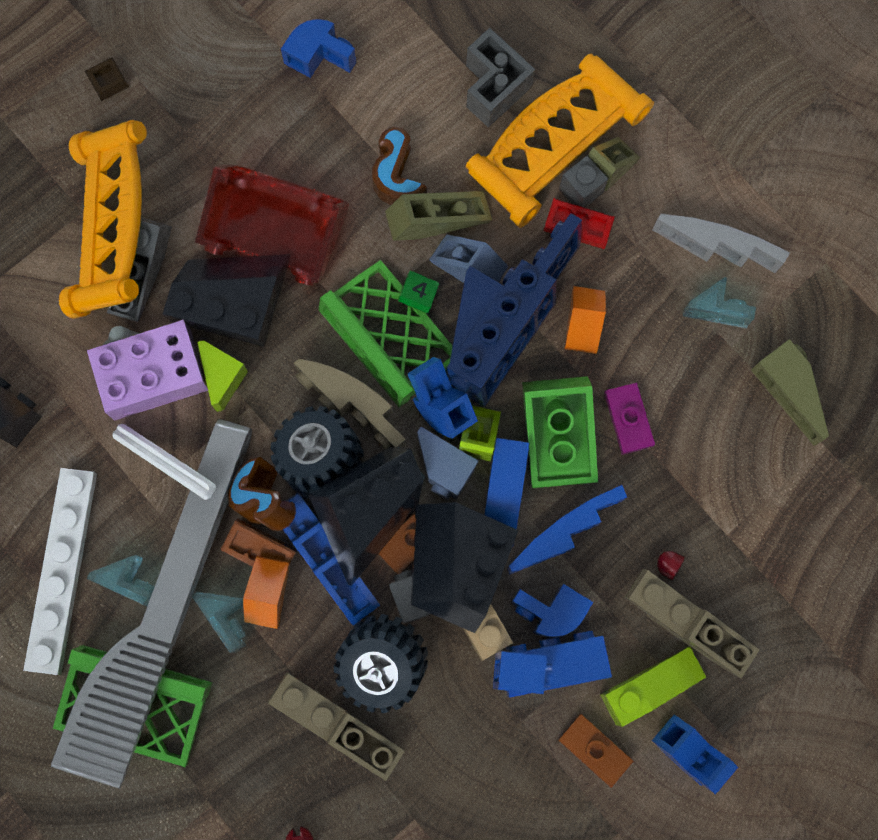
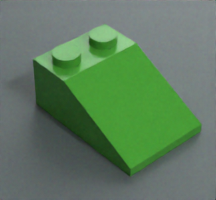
[522,376,598,488]

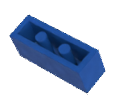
[506,631,612,698]
[492,651,552,694]

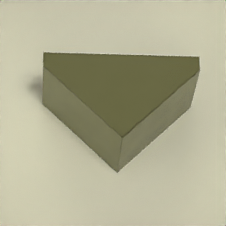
[588,137,641,191]

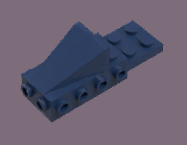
[447,213,582,407]

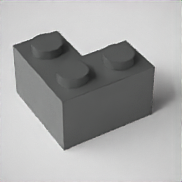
[466,28,535,128]

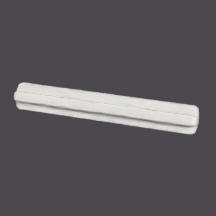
[112,424,216,500]

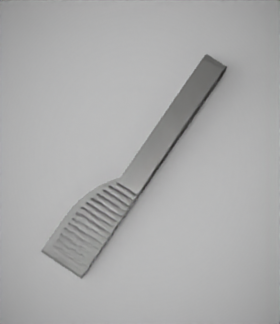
[51,419,252,789]

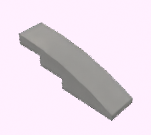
[652,214,790,273]

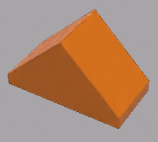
[564,286,606,354]
[243,555,290,629]

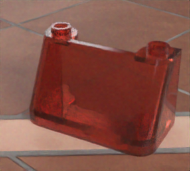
[195,164,349,286]

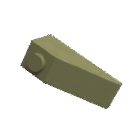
[385,191,492,241]
[751,339,829,446]

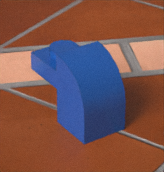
[281,19,356,78]
[407,357,478,439]
[511,584,593,638]
[652,714,738,795]

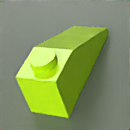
[600,646,706,727]

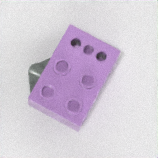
[87,320,208,421]

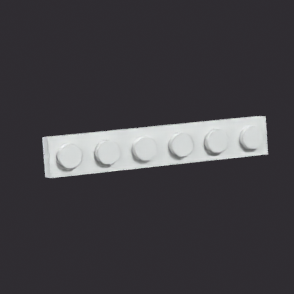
[23,468,97,675]

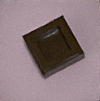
[85,57,129,101]

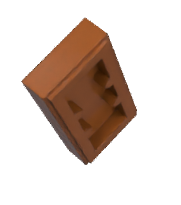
[378,514,416,575]
[221,518,297,567]
[557,713,634,788]

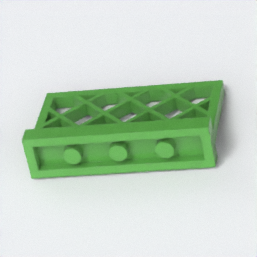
[319,260,453,408]
[53,645,213,767]

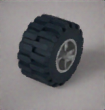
[270,406,364,498]
[334,614,428,713]

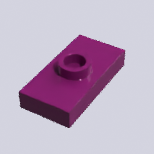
[604,382,655,455]

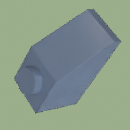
[429,234,508,283]
[417,427,478,500]

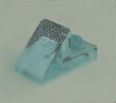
[683,277,756,328]
[87,555,155,606]
[191,592,246,653]

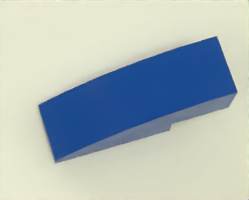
[484,438,529,547]

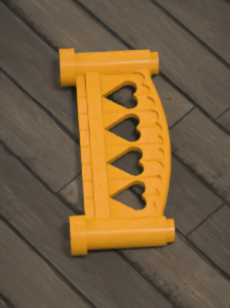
[466,53,654,228]
[59,120,147,319]

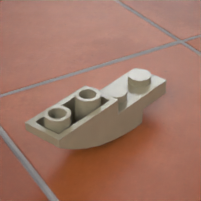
[294,359,406,450]
[625,569,759,679]
[267,672,405,781]

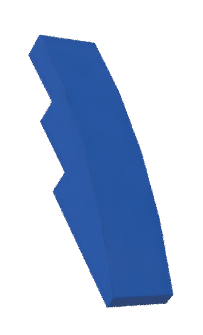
[507,485,627,575]
[283,492,380,625]

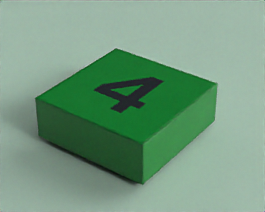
[398,270,439,313]

